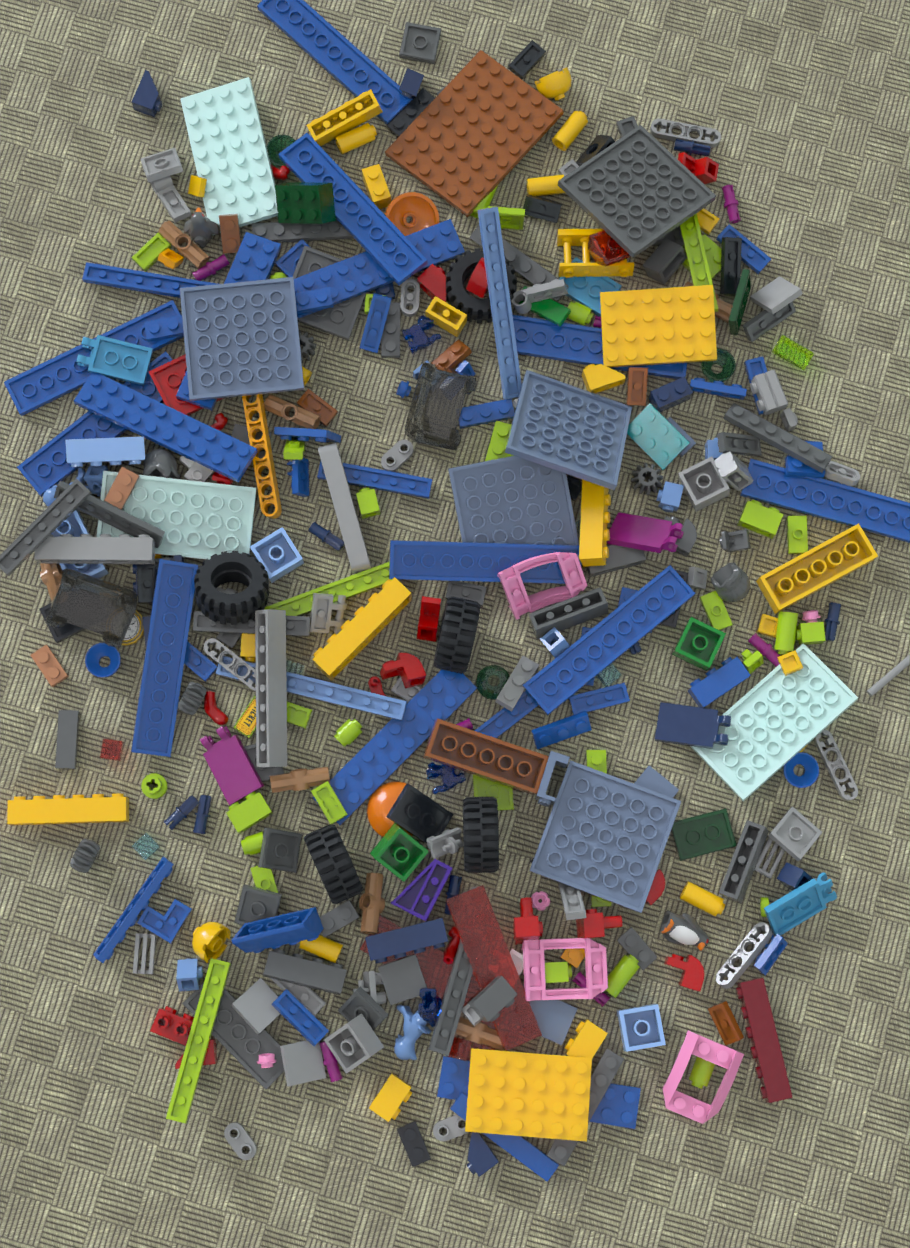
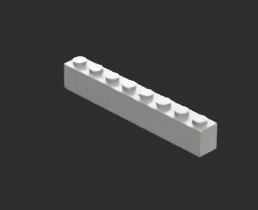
[255,609,288,767]

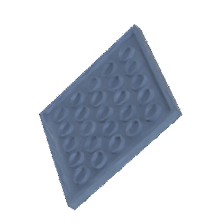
[180,277,304,401]
[505,370,632,490]
[448,456,579,545]
[529,760,681,913]

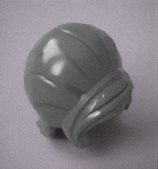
[143,449,181,479]
[711,563,750,603]

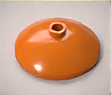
[385,192,439,236]
[367,782,412,837]

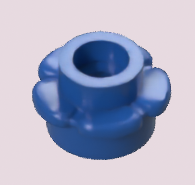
[396,381,411,399]

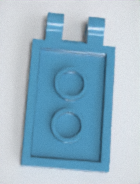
[560,257,622,317]
[76,335,153,386]
[764,872,837,936]

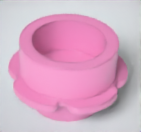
[802,610,821,623]
[531,891,550,911]
[257,1053,276,1068]

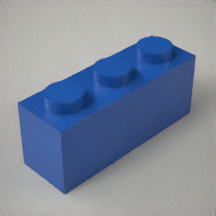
[688,656,751,708]

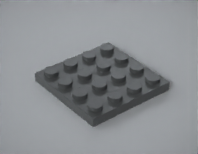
[293,246,367,341]

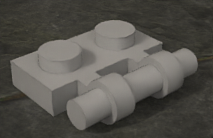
[310,593,347,634]

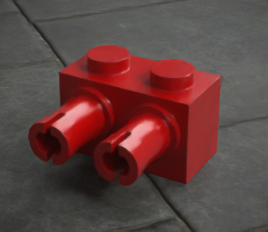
[513,897,543,945]
[576,909,622,938]
[150,1006,194,1046]

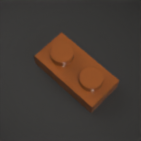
[219,214,241,254]
[431,339,472,377]
[626,367,648,406]
[297,389,338,427]
[708,1001,744,1046]

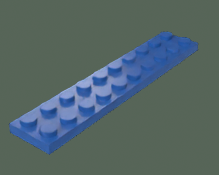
[257,0,413,124]
[279,133,427,285]
[294,219,465,319]
[176,232,281,411]
[4,300,184,416]
[512,315,687,379]
[17,351,173,497]
[74,372,258,483]
[740,459,910,543]
[389,540,582,584]
[131,559,198,757]
[523,565,695,716]
[313,670,477,826]
[437,1056,641,1129]

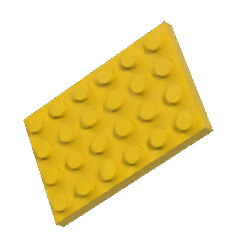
[600,285,717,367]
[465,1048,592,1142]

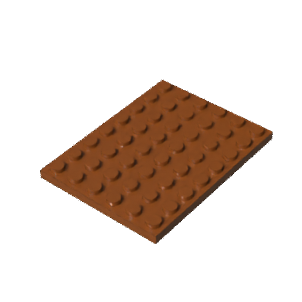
[385,50,564,217]

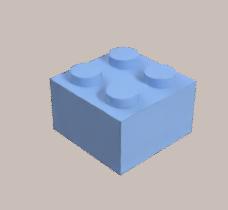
[250,527,304,583]
[617,1004,666,1052]

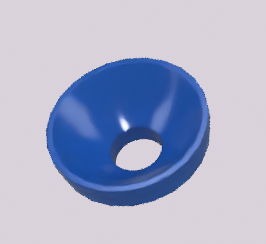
[85,643,121,678]
[783,752,819,788]

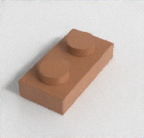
[104,467,140,510]
[30,644,69,687]

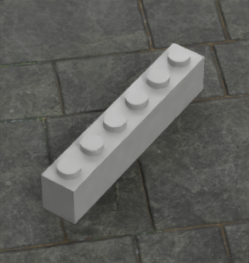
[34,534,155,564]

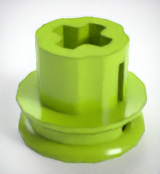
[141,773,167,799]

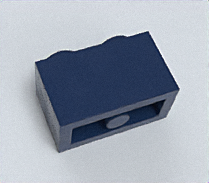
[648,376,693,412]

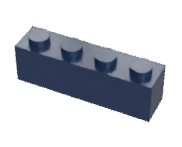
[365,918,448,964]

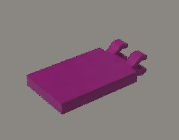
[607,512,684,553]
[200,726,264,805]

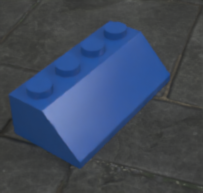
[231,907,324,953]

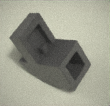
[664,516,697,557]

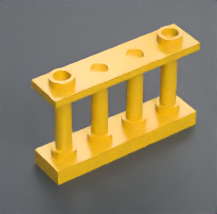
[557,229,634,278]

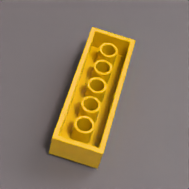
[756,523,878,614]
[313,577,412,681]

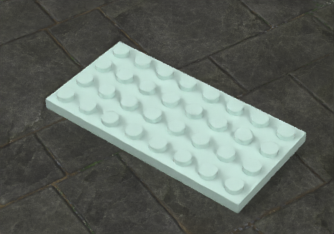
[180,77,278,235]
[97,471,257,560]
[690,643,858,802]

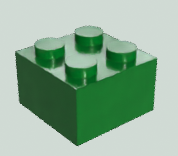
[672,617,726,671]
[370,823,429,882]

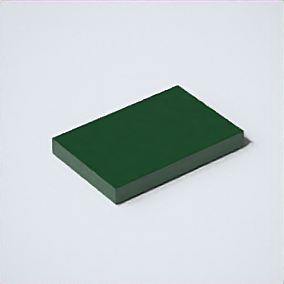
[729,269,752,336]
[671,808,737,861]

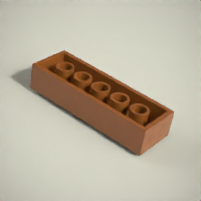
[423,718,549,795]

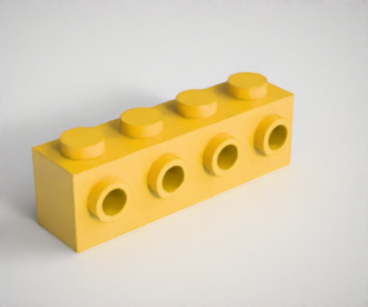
[306,89,383,147]

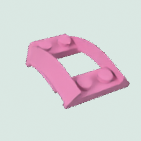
[497,552,588,620]
[521,938,608,1001]
[662,1030,744,1124]

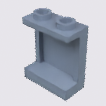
[535,751,570,807]

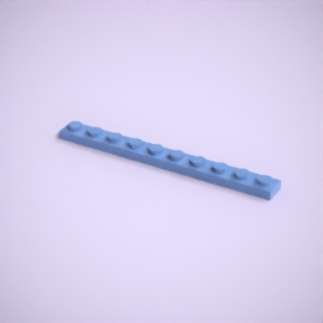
[477,207,522,400]
[216,656,407,721]

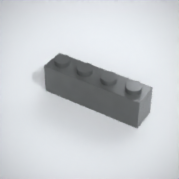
[529,587,609,640]
[719,820,769,904]
[263,949,347,995]

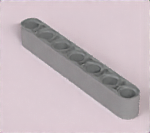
[318,443,372,574]

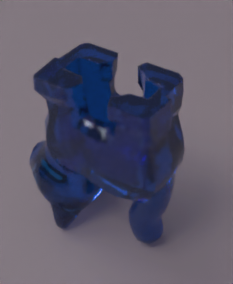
[401,315,441,354]
[426,762,466,794]
[418,988,442,1027]

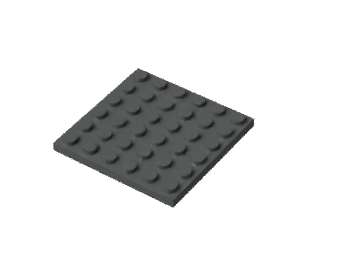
[558,125,716,258]

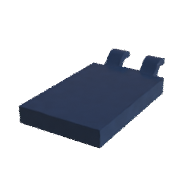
[655,702,731,749]

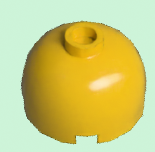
[534,67,572,101]
[192,922,231,963]

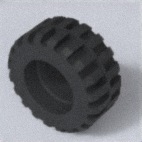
[446,248,517,324]
[194,551,269,625]
[433,596,481,674]
[463,797,499,873]
[304,824,363,904]

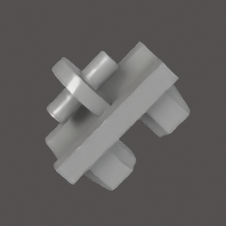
[427,827,463,859]
[353,971,386,1005]

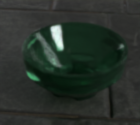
[266,134,296,168]
[701,348,736,382]
[476,665,510,700]

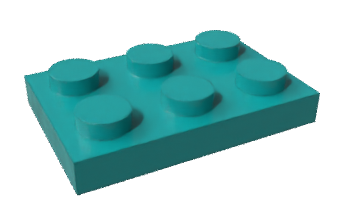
[627,403,690,470]

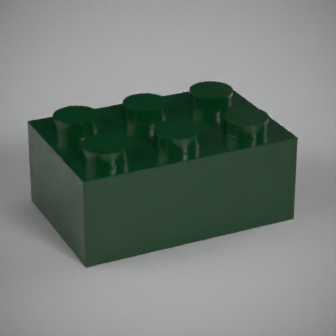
[275,182,336,224]

